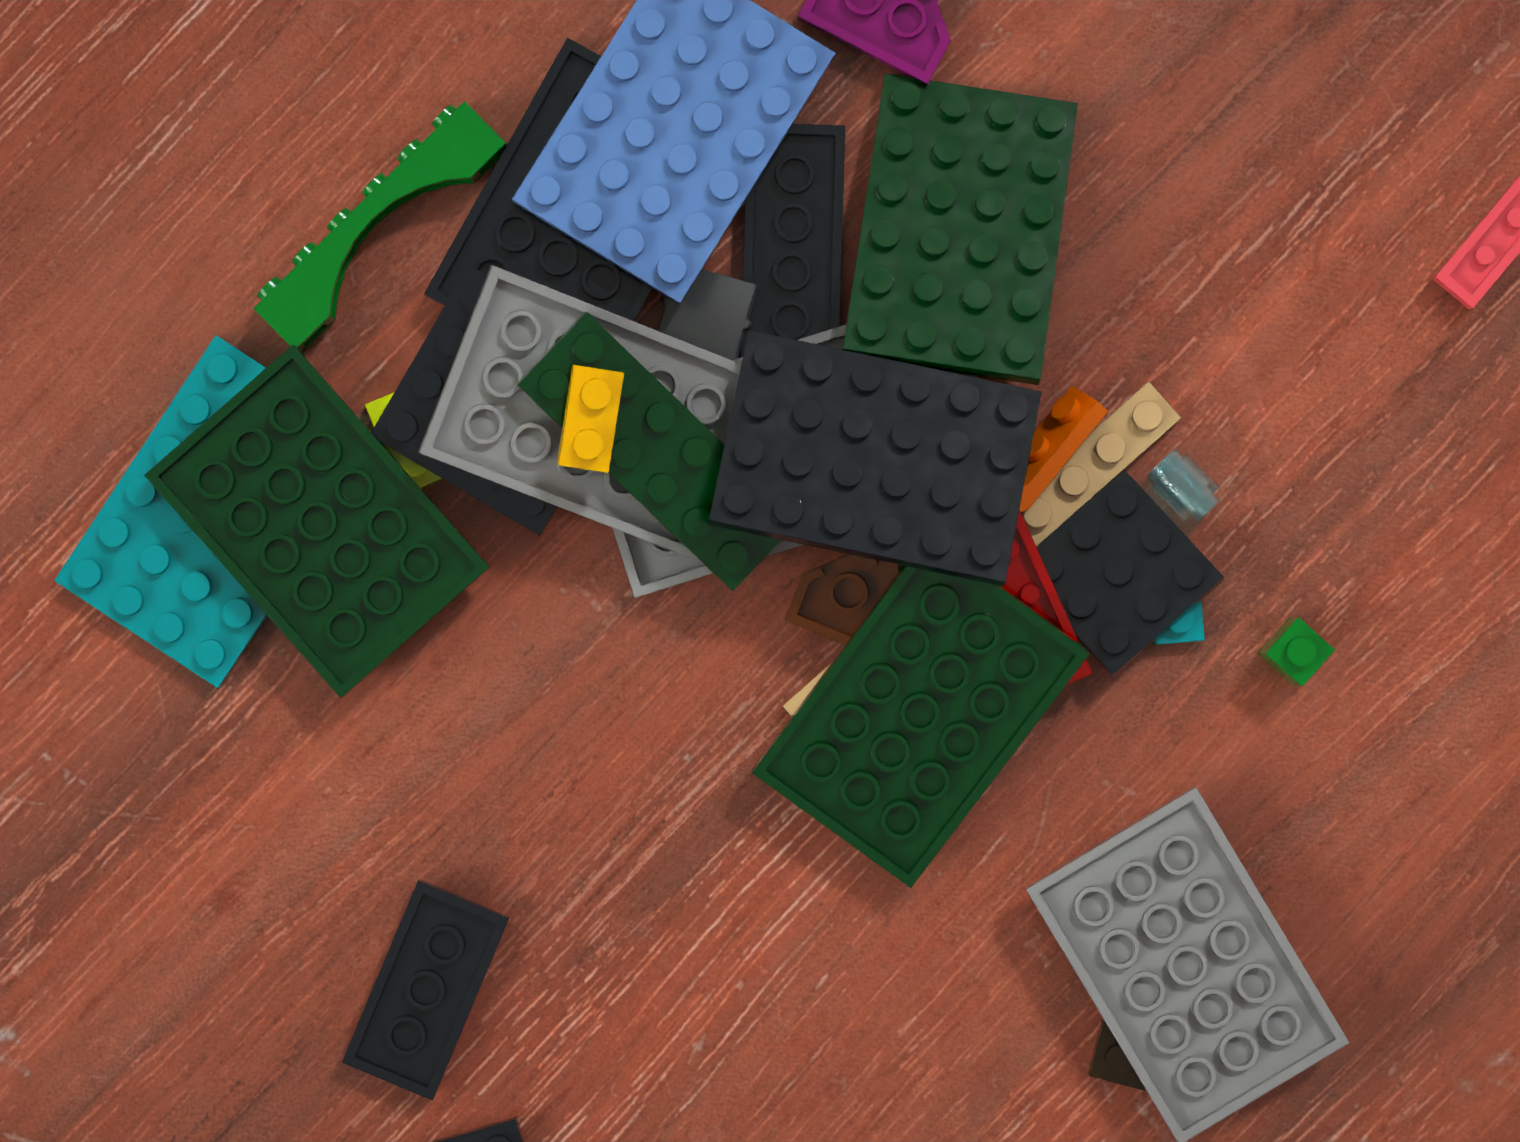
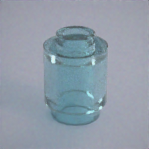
[1147,449,1220,521]

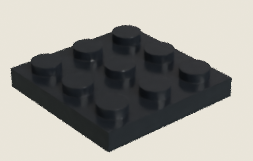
[1037,470,1224,678]

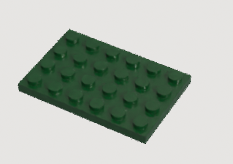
[843,73,1078,385]
[144,345,491,698]
[752,566,1090,888]

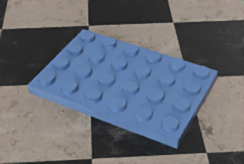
[512,0,836,305]

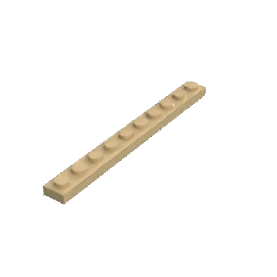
[783,382,1181,716]

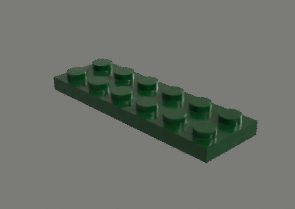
[516,312,781,591]

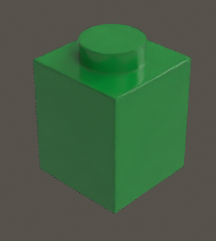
[1257,617,1335,687]

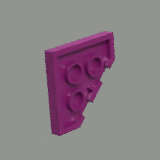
[797,0,951,85]

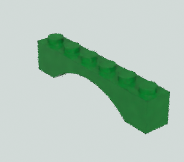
[253,101,507,353]

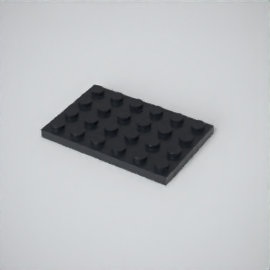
[424,37,653,322]
[708,330,1042,586]

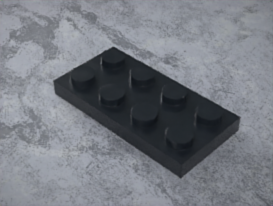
[342,879,510,1101]

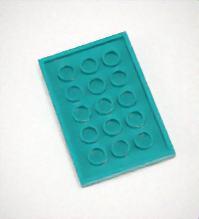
[54,335,268,688]

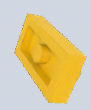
[557,364,624,473]

